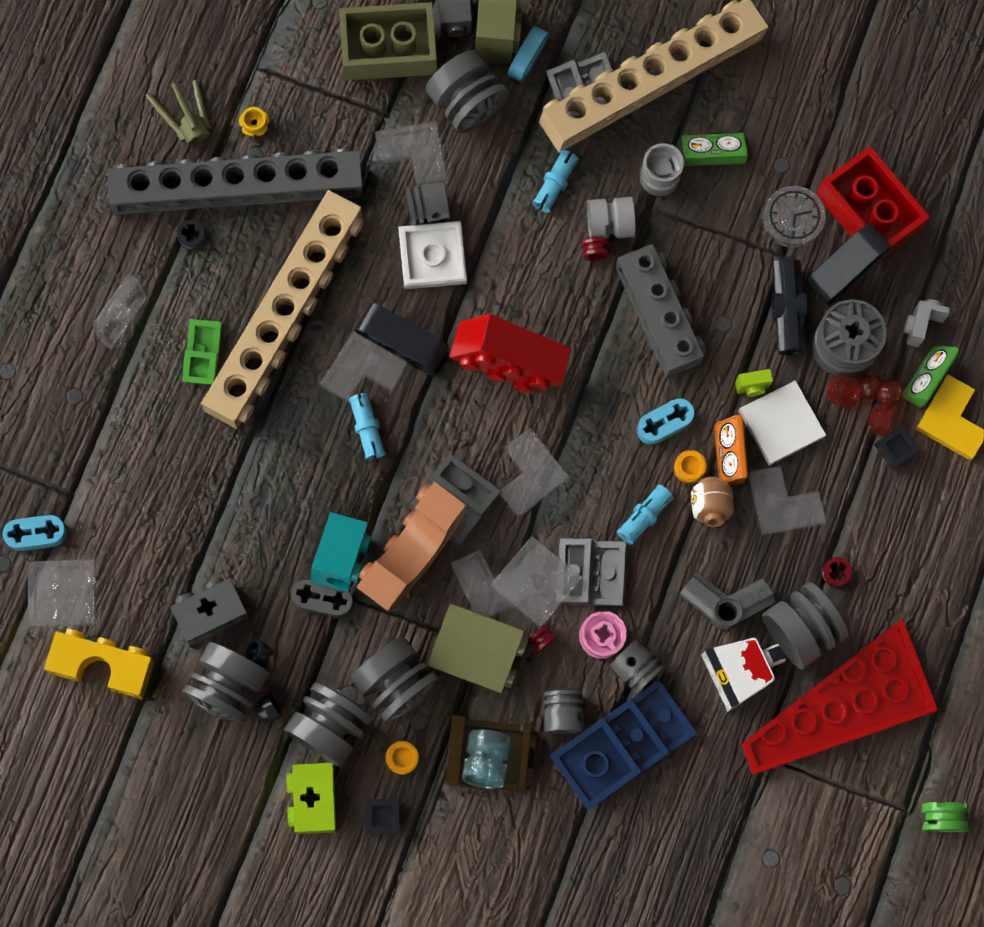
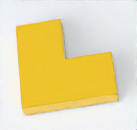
[916,374,984,461]

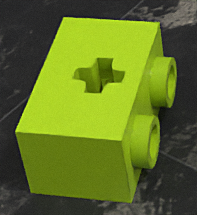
[286,763,336,834]

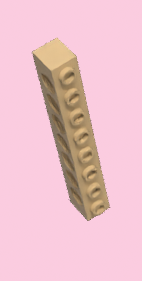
[539,0,768,153]
[201,190,364,429]

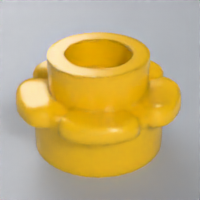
[239,107,270,137]

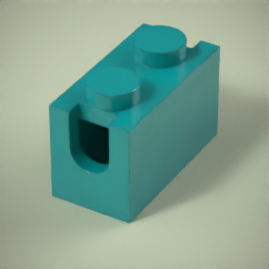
[311,512,371,593]

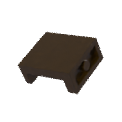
[445,715,537,793]

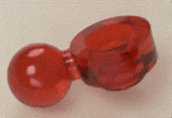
[827,374,883,408]
[867,380,902,437]

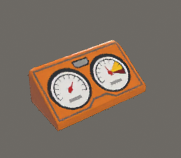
[714,415,748,485]

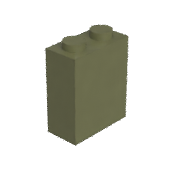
[428,603,529,693]

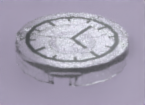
[762,186,826,248]

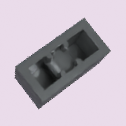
[170,578,249,646]

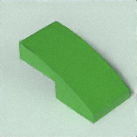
[182,319,223,385]

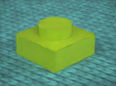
[735,369,773,397]

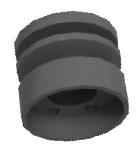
[426,49,509,133]
[812,299,887,378]
[762,582,849,670]
[350,636,439,723]
[182,642,270,724]
[284,682,373,768]

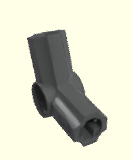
[679,572,776,631]

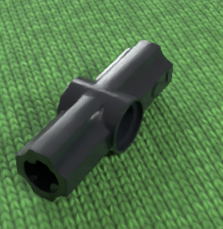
[771,258,807,356]

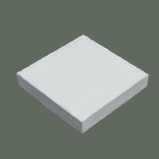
[398,221,467,290]
[739,381,826,466]

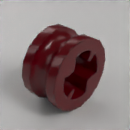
[581,237,611,261]
[822,557,853,588]
[528,623,559,654]

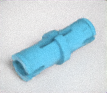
[532,150,579,213]
[349,393,386,460]
[617,485,674,545]

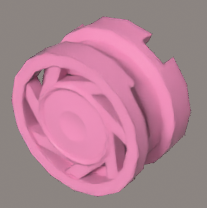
[579,611,626,659]

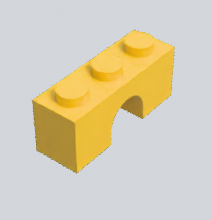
[44,629,155,699]

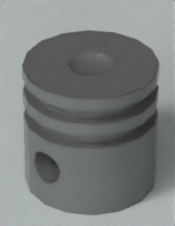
[405,181,449,225]
[609,639,665,694]
[544,690,584,734]

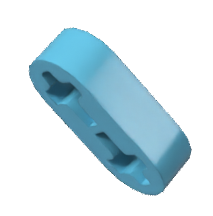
[507,26,549,83]
[637,398,694,445]
[3,515,67,551]

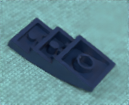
[550,680,698,810]

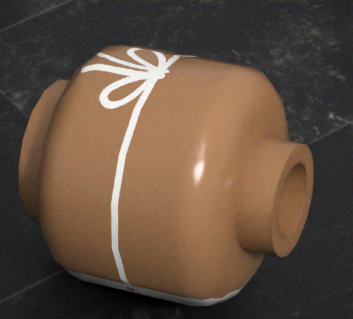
[691,477,734,527]

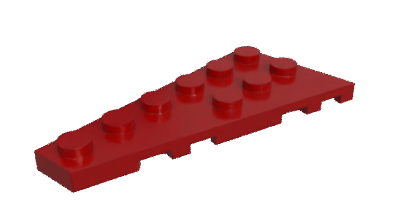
[741,618,938,776]

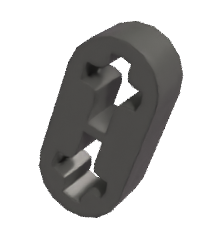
[291,580,353,618]

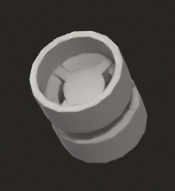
[640,143,684,197]
[587,197,635,239]

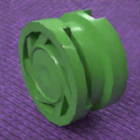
[922,802,970,833]

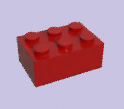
[816,146,930,265]
[449,313,571,393]

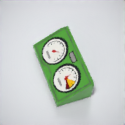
[681,133,748,166]
[902,346,959,408]

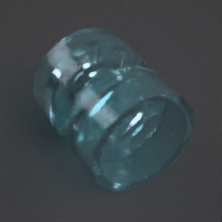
[462,730,511,789]

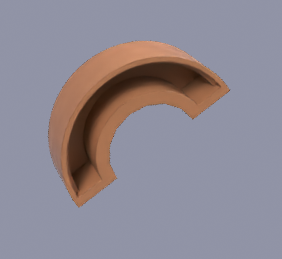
[357,481,467,611]

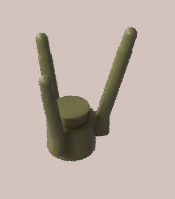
[146,80,212,146]

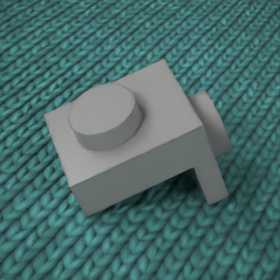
[903,299,950,347]

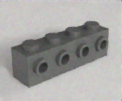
[615,244,706,379]

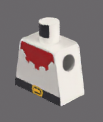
[701,638,786,712]

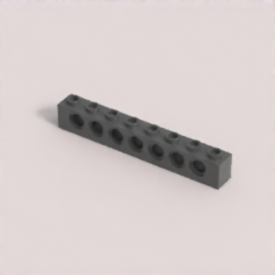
[107,148,363,215]

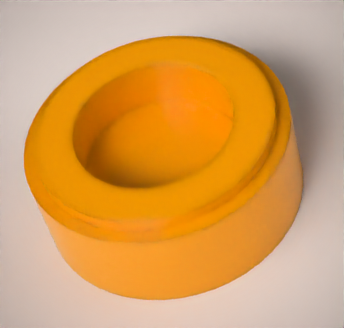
[674,450,707,484]
[386,741,419,775]

